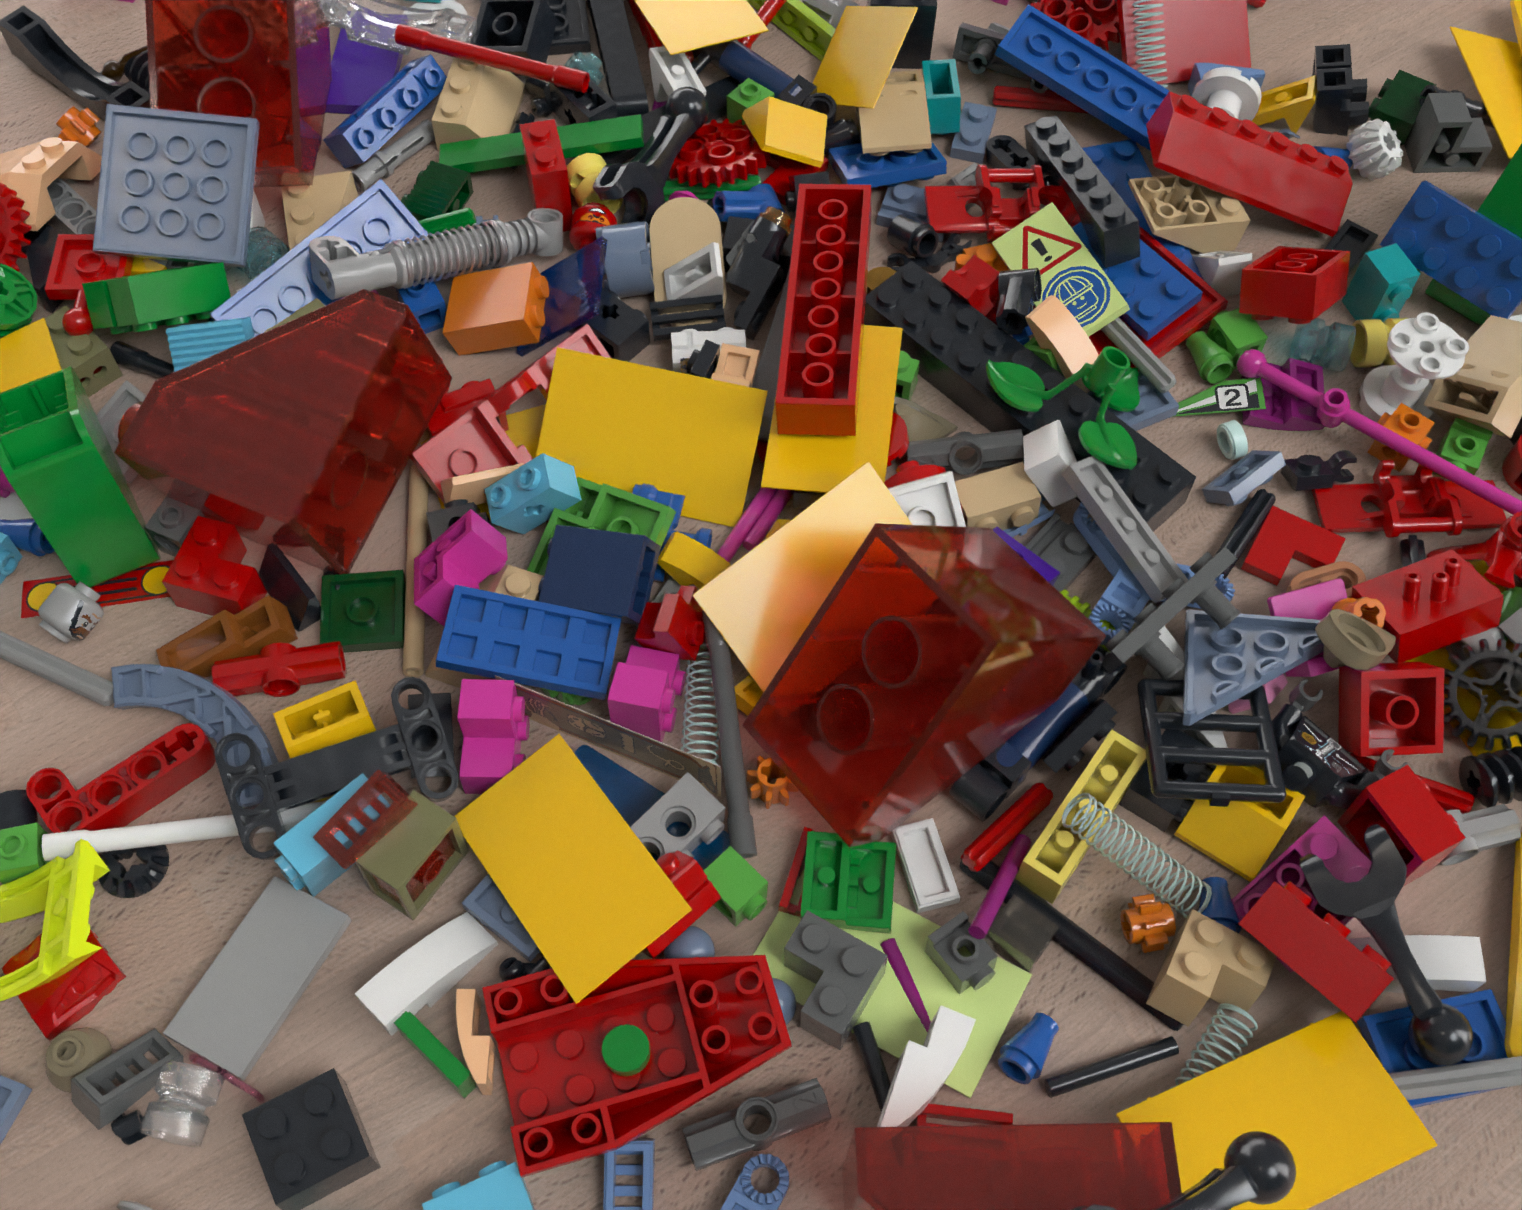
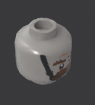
[38,581,104,643]

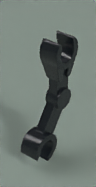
[887,233,972,273]

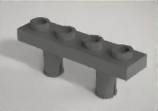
[952,22,1048,93]
[1102,547,1241,681]

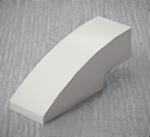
[355,912,498,1036]
[1348,935,1487,993]
[871,1005,976,1147]

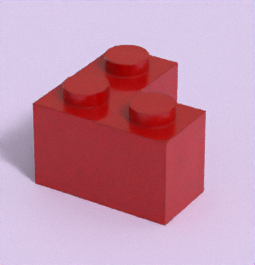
[162,516,267,616]

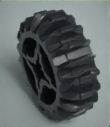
[1444,638,1522,752]

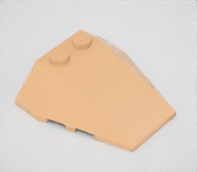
[0,137,102,231]

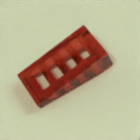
[313,769,418,869]

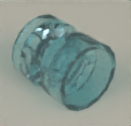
[1289,318,1356,373]

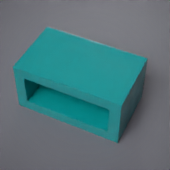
[922,59,961,135]
[1341,243,1421,322]

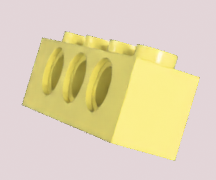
[1016,730,1147,905]

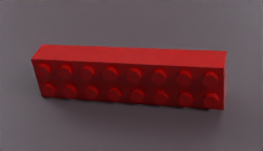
[775,184,872,436]

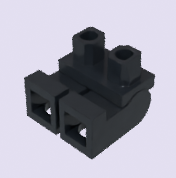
[1312,44,1369,136]

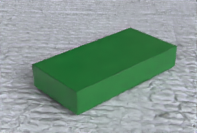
[394,1011,476,1099]

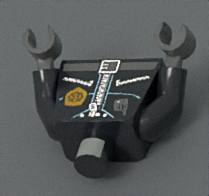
[1272,679,1407,809]

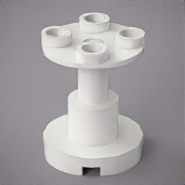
[1191,67,1262,121]
[1358,312,1469,423]

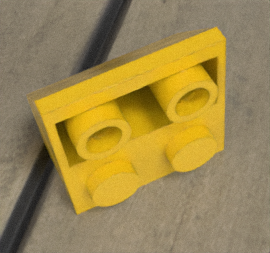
[273,680,377,803]
[1174,765,1306,882]

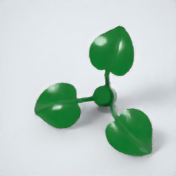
[986,346,1140,470]

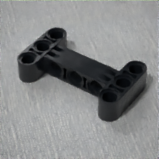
[215,677,459,860]

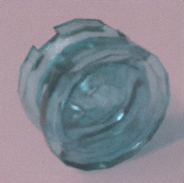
[237,226,290,280]

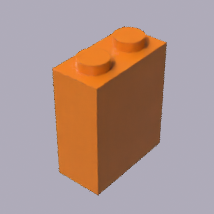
[442,262,549,356]

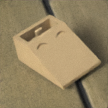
[856,70,932,156]
[1128,175,1251,253]
[1424,315,1522,439]

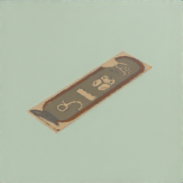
[495,675,722,797]

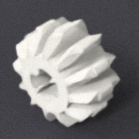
[1346,118,1404,181]

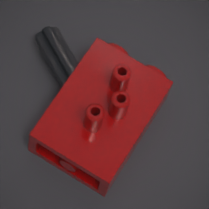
[1351,534,1504,663]

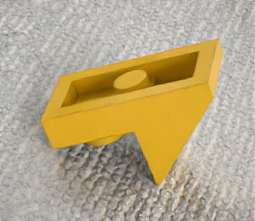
[1252,75,1316,133]

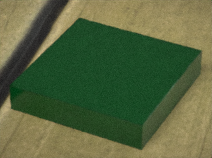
[320,570,406,653]

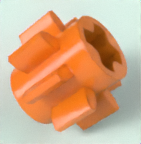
[56,106,102,147]
[746,753,800,809]
[1120,893,1176,953]

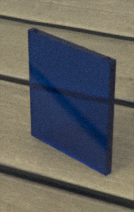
[517,236,608,357]

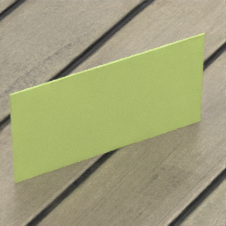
[753,868,1032,1099]

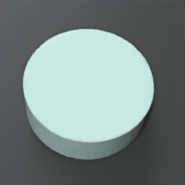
[1217,420,1248,460]

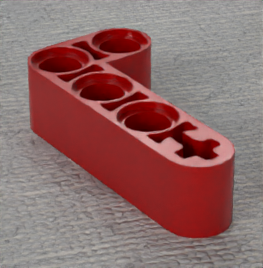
[26,723,216,833]

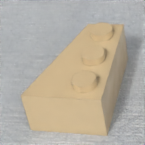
[280,170,358,250]

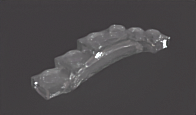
[282,0,478,55]

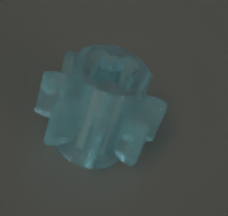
[564,51,604,85]

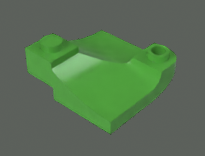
[527,477,676,576]

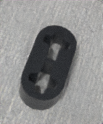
[986,135,1035,185]

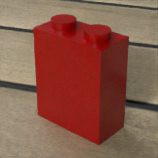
[519,119,573,232]

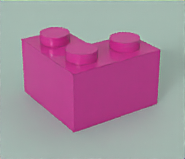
[414,509,508,626]
[607,645,686,743]
[457,679,530,794]

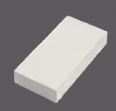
[891,818,961,914]

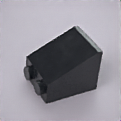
[866,0,937,69]

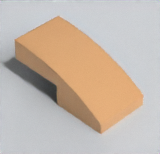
[1025,295,1099,378]
[711,343,760,387]
[456,989,496,1095]

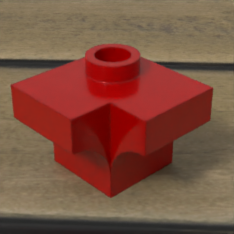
[941,254,1000,325]
[634,585,705,661]

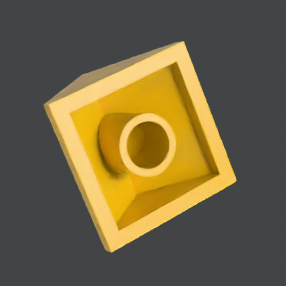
[742,96,827,168]

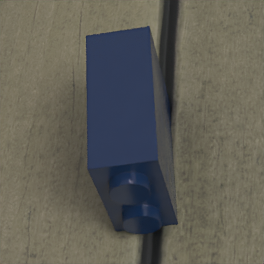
[538,525,661,625]

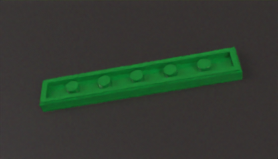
[439,114,644,173]

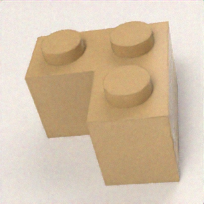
[1146,909,1277,1027]

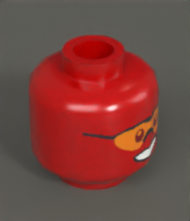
[569,202,617,258]

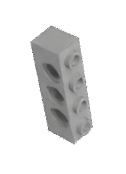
[630,772,725,858]

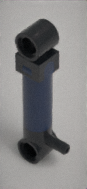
[691,39,836,128]
[949,640,1127,822]

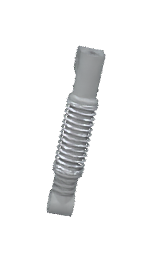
[309,208,563,300]

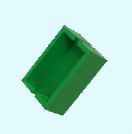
[82,262,231,334]

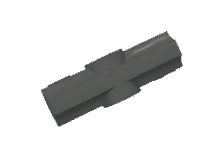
[907,429,1024,475]
[682,1078,832,1171]

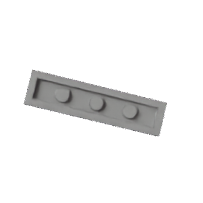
[1062,456,1188,603]

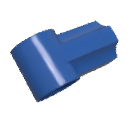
[712,183,786,223]

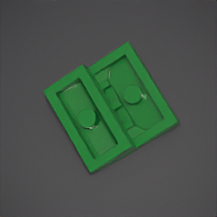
[800,831,896,934]

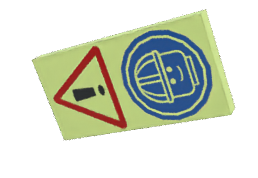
[992,202,1130,337]

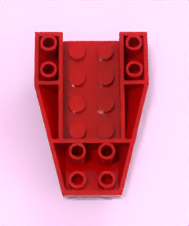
[482,955,792,1178]

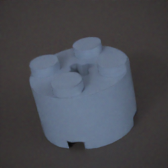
[596,221,655,298]

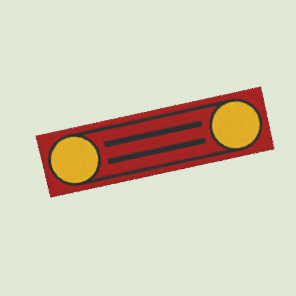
[21,560,173,619]

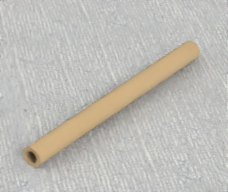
[403,464,429,677]

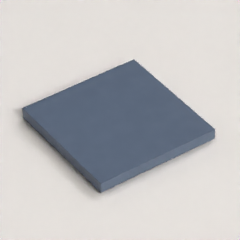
[93,104,260,268]

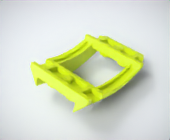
[0,839,110,1002]

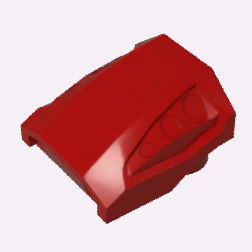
[1,929,126,1041]

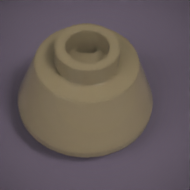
[45,1028,112,1093]

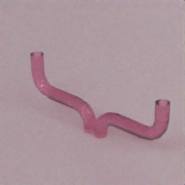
[189,1054,265,1103]

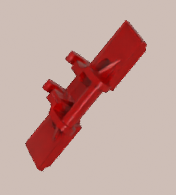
[924,165,1077,242]
[1312,460,1507,538]

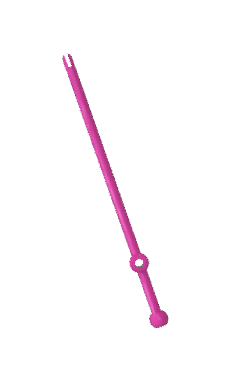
[1237,349,1522,515]

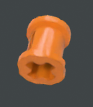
[1332,597,1386,628]

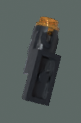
[726,206,792,341]

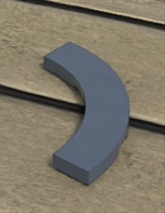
[111,664,278,809]

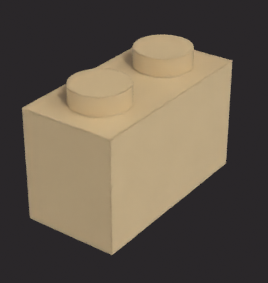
[955,462,1041,540]

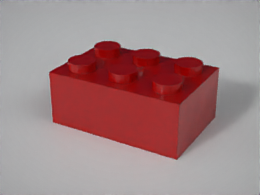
[1239,246,1350,324]
[1238,881,1394,1022]

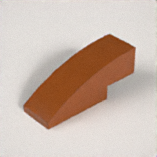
[156,595,298,678]

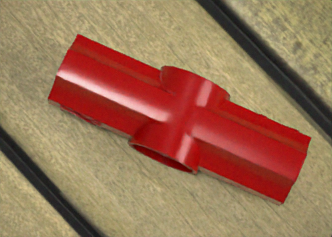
[212,641,347,697]

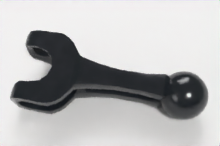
[593,87,709,229]
[1299,823,1473,1065]
[1068,1131,1296,1210]

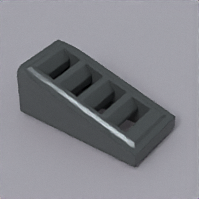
[71,1028,184,1130]

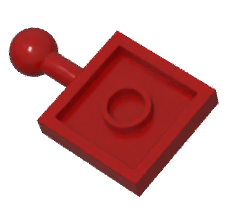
[45,234,134,336]

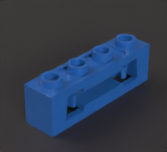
[323,54,447,168]

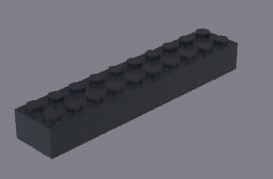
[864,261,1196,532]

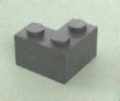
[1404,93,1492,173]
[784,910,888,1050]

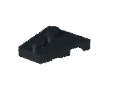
[1042,698,1118,773]

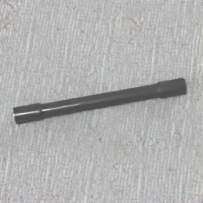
[702,611,757,859]

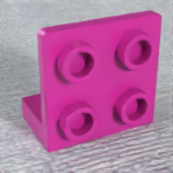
[1267,578,1348,677]

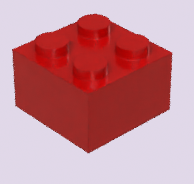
[1338,662,1445,757]
[1337,764,1466,886]

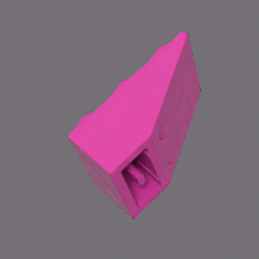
[1232,815,1372,973]

